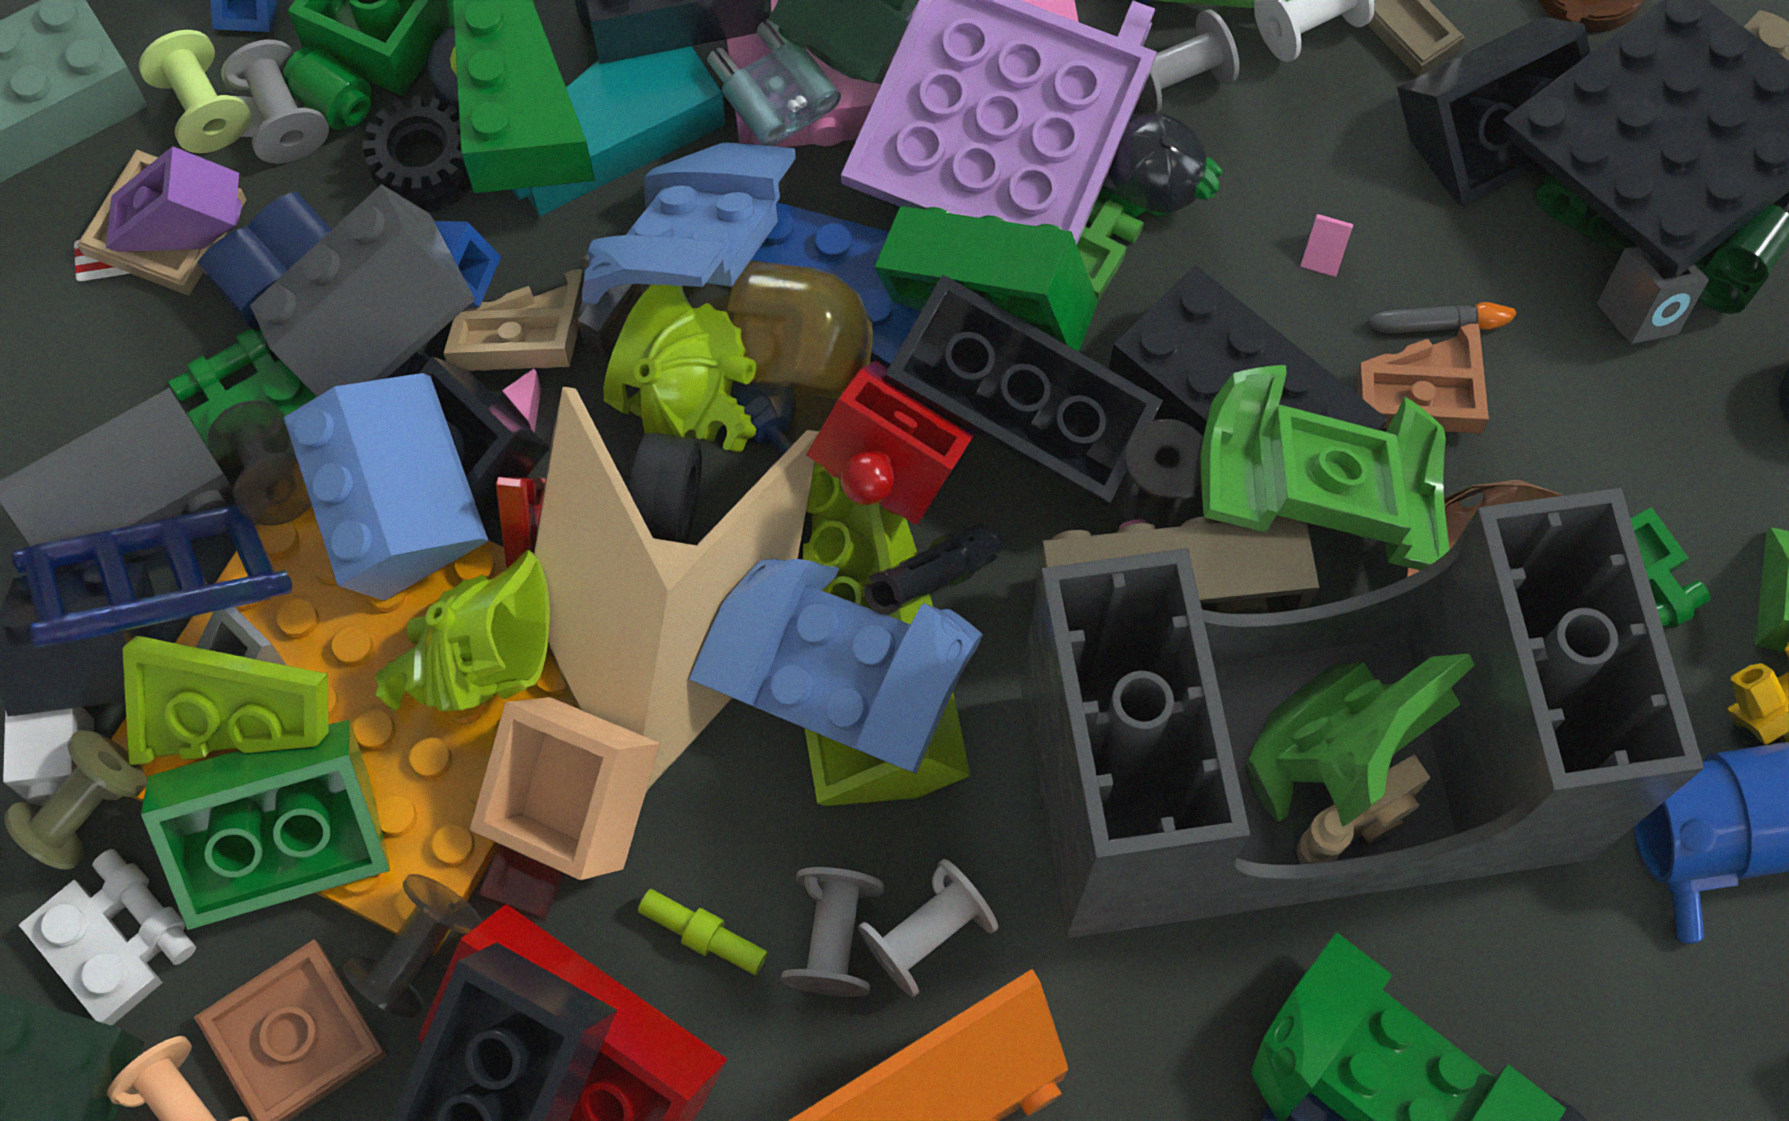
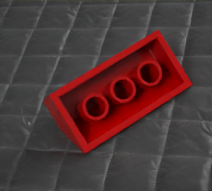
[417,904,728,1121]

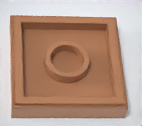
[194,939,387,1121]

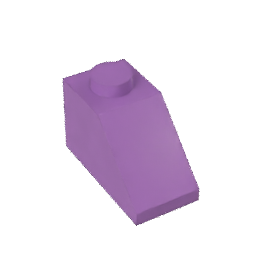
[106,146,242,252]

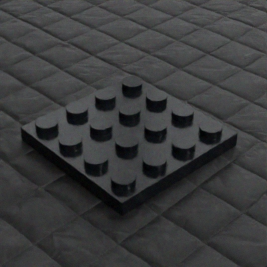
[1502,0,1789,278]

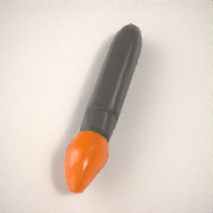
[1367,302,1516,334]

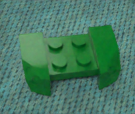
[1251,932,1566,1121]

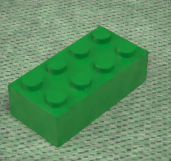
[288,0,454,97]

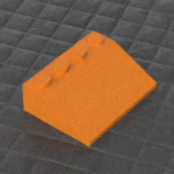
[788,969,1069,1121]

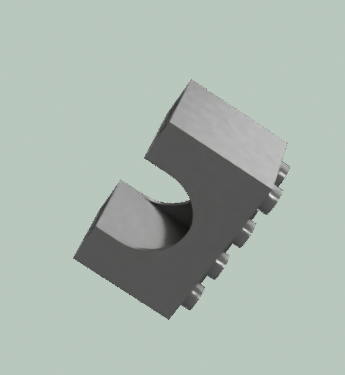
[1020,488,1704,939]

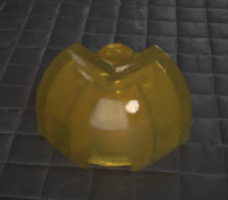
[727,261,873,399]

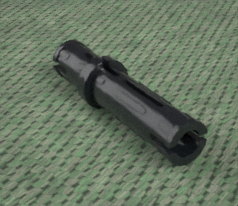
[864,524,1002,615]

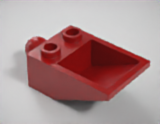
[806,360,976,525]

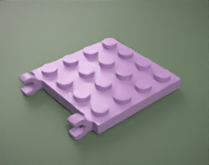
[841,0,1157,244]

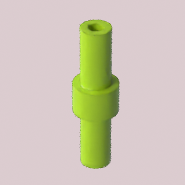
[638,889,769,976]

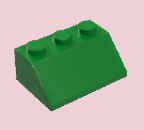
[141,719,390,930]

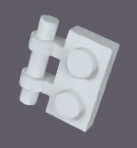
[19,849,196,1029]

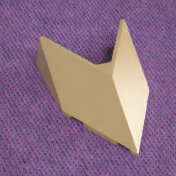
[534,387,819,794]

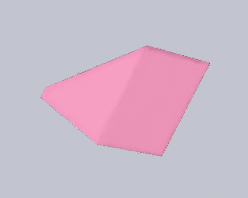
[1300,214,1353,278]
[502,369,542,433]

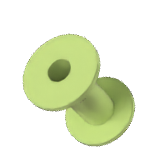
[139,30,251,153]

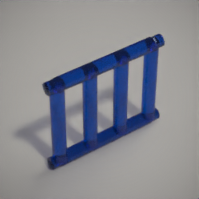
[11,503,293,648]

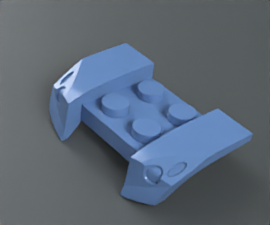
[582,143,796,304]
[689,559,983,774]

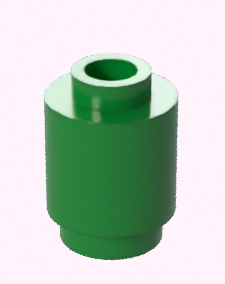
[282,47,371,130]

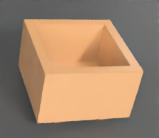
[470,697,660,880]

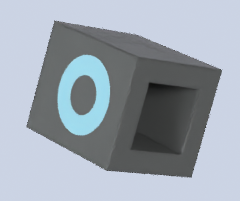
[1596,246,1709,344]

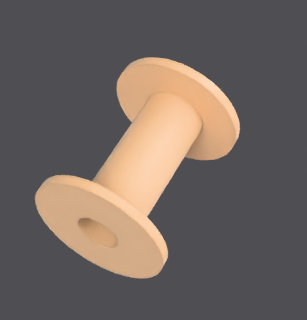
[107,1036,249,1121]

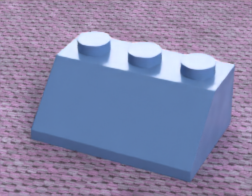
[284,373,488,601]

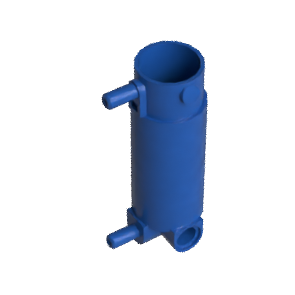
[1632,742,1789,944]

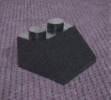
[419,356,550,514]

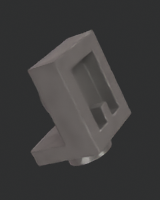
[578,250,643,359]

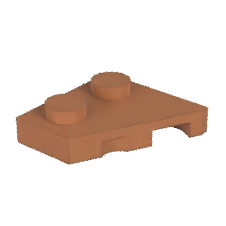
[1356,324,1489,434]

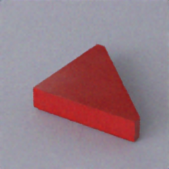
[496,477,546,568]

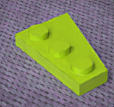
[123,636,329,765]

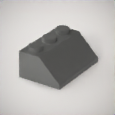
[250,184,475,397]
[0,388,239,573]

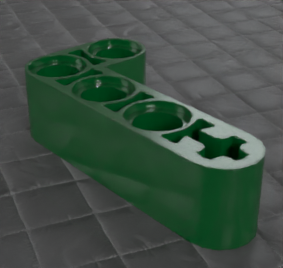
[1536,173,1789,314]

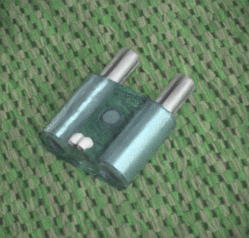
[707,19,841,146]

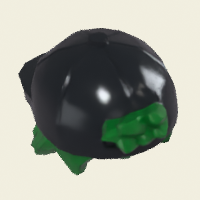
[1097,112,1223,218]

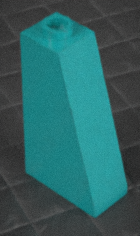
[511,46,726,217]

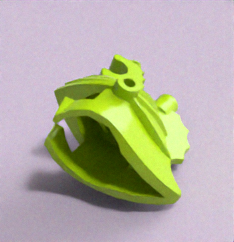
[603,284,756,453]
[375,549,550,711]

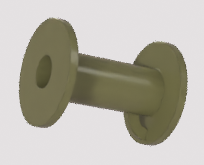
[4,730,147,869]

